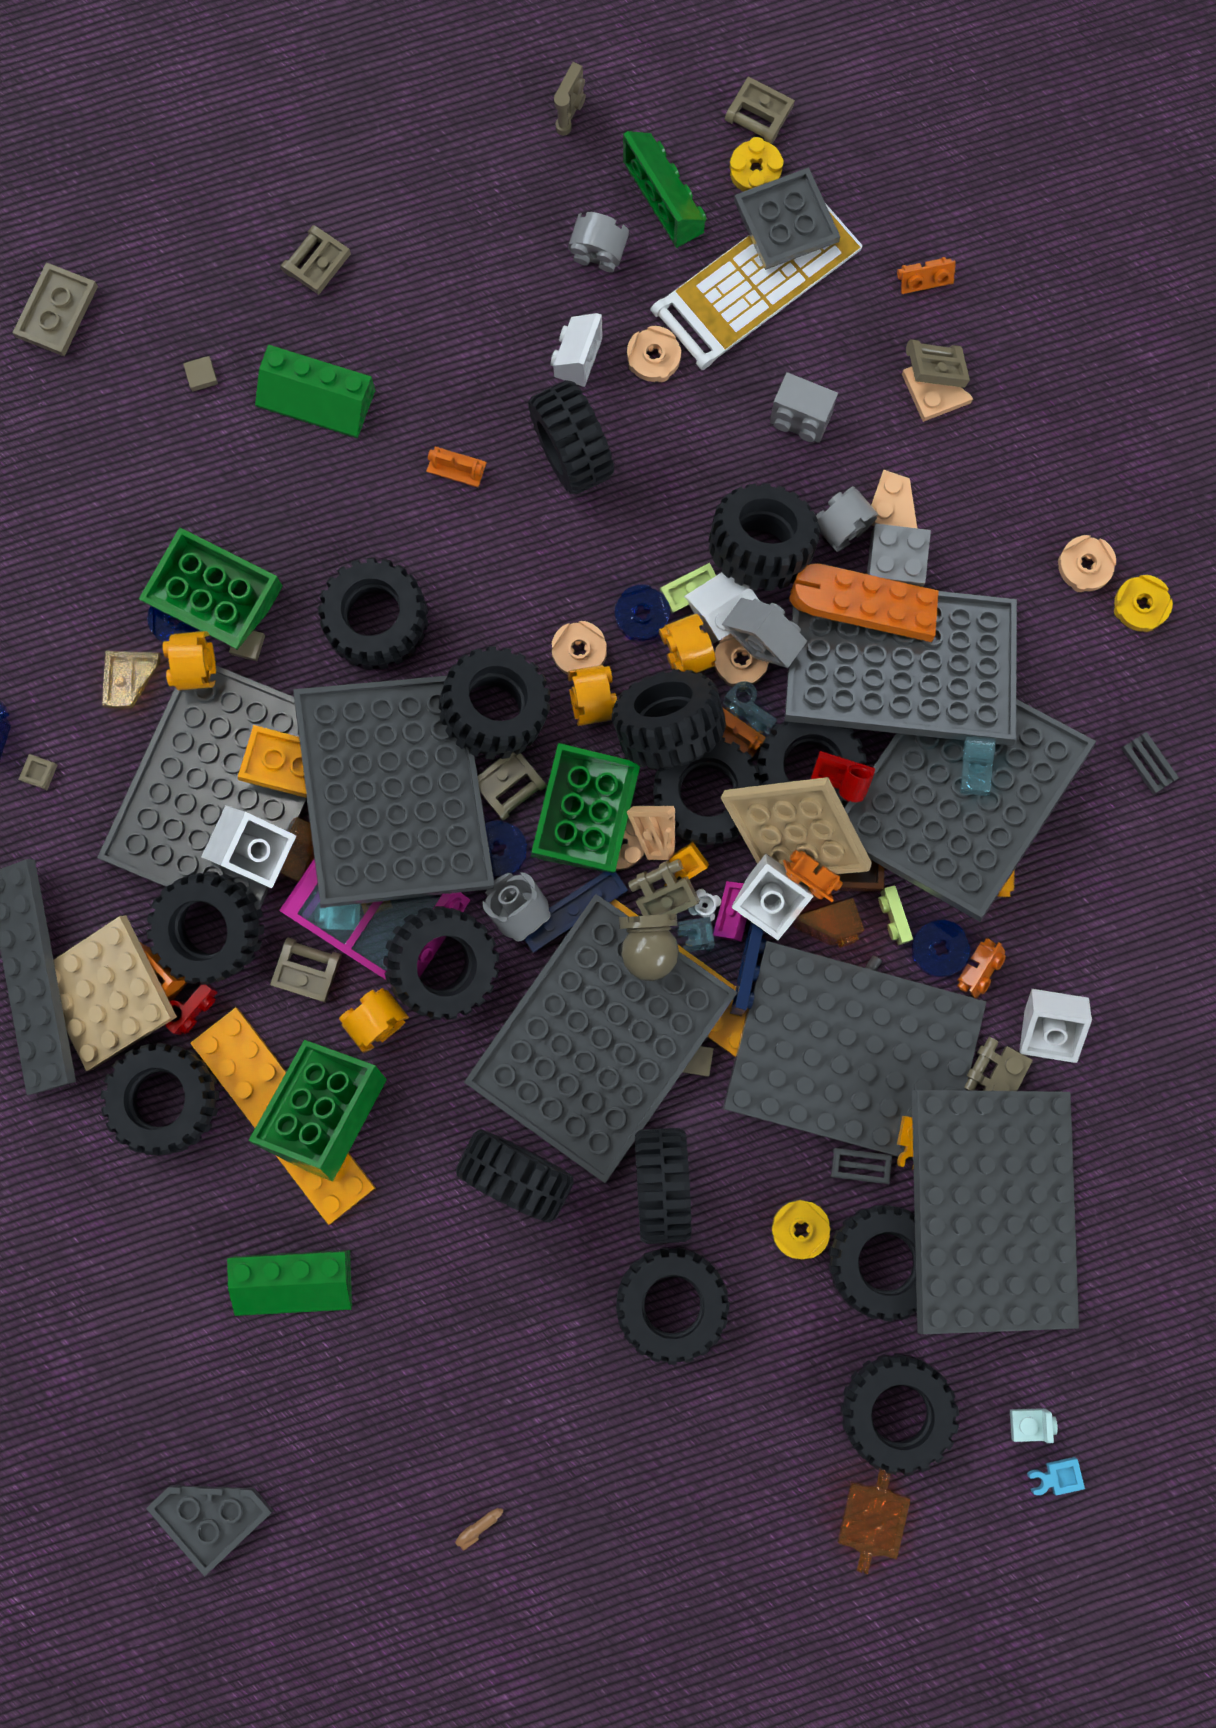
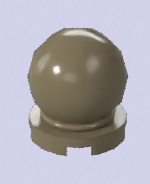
[619,914,679,981]

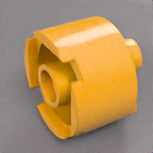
[659,613,716,673]
[163,631,216,691]
[568,665,617,726]
[339,988,409,1053]

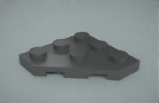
[146,1485,274,1577]

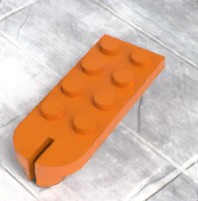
[789,564,938,642]

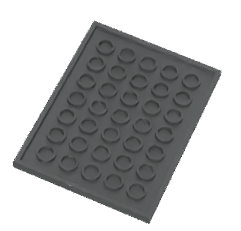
[784,591,1017,746]
[97,666,307,910]
[293,676,494,908]
[844,699,1096,922]
[464,894,738,1183]
[722,941,986,1161]
[912,1090,1079,1334]

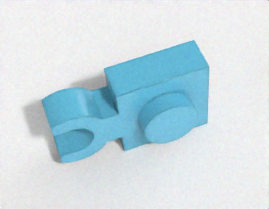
[1027,1457,1085,1495]

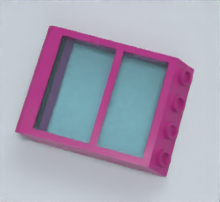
[279,860,470,980]

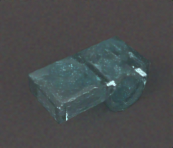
[723,681,777,735]
[960,736,996,796]

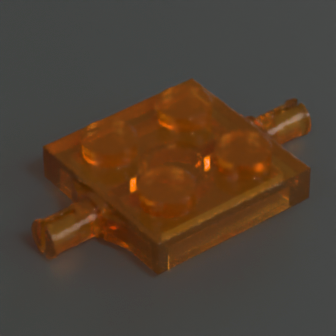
[837,1468,911,1574]

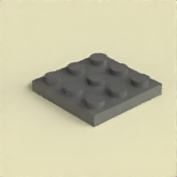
[734,167,841,270]

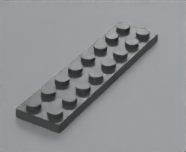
[0,859,76,1095]

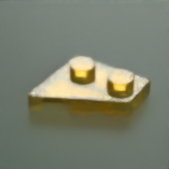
[102,651,161,709]

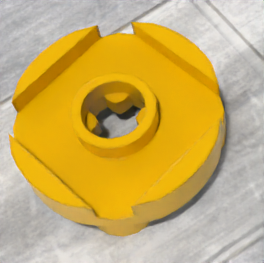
[730,137,784,192]
[1114,575,1173,632]
[771,1200,830,1259]

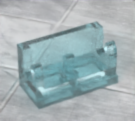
[677,917,715,952]

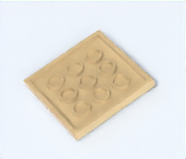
[721,777,872,874]
[54,915,177,1071]

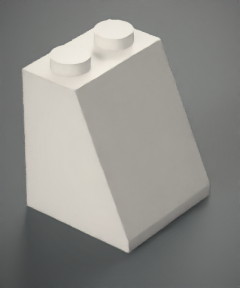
[201,805,296,888]

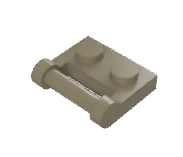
[554,62,586,136]
[725,76,795,144]
[280,225,351,295]
[906,339,970,388]
[478,751,547,821]
[270,937,342,1003]

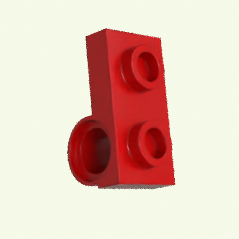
[811,751,875,802]
[165,984,218,1035]

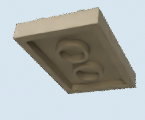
[12,262,98,357]

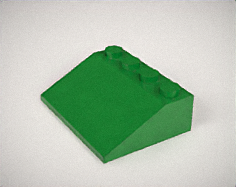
[139,527,283,650]
[531,743,640,873]
[248,1040,387,1182]

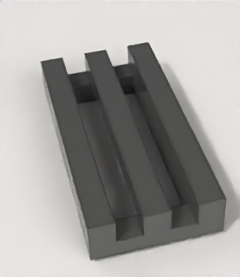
[1121,732,1179,795]
[830,1148,892,1184]

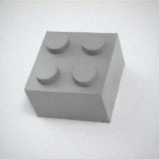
[770,372,838,443]
[867,523,931,587]
[722,598,807,668]

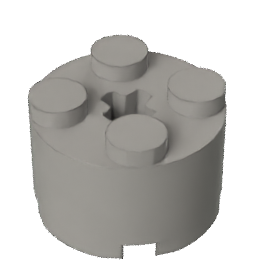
[568,212,629,272]
[816,486,878,552]
[483,872,551,941]

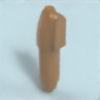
[455,1508,503,1550]

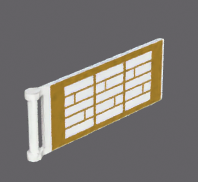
[650,203,862,370]

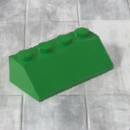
[623,131,706,248]
[255,344,376,439]
[227,1250,352,1316]

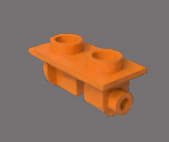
[897,257,956,294]
[426,447,487,487]
[722,707,766,758]
[783,850,843,902]
[957,938,1006,999]

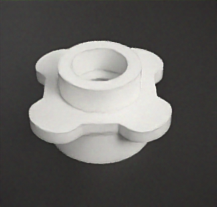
[689,889,721,922]

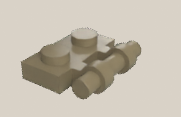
[628,859,700,916]
[964,1037,1033,1091]

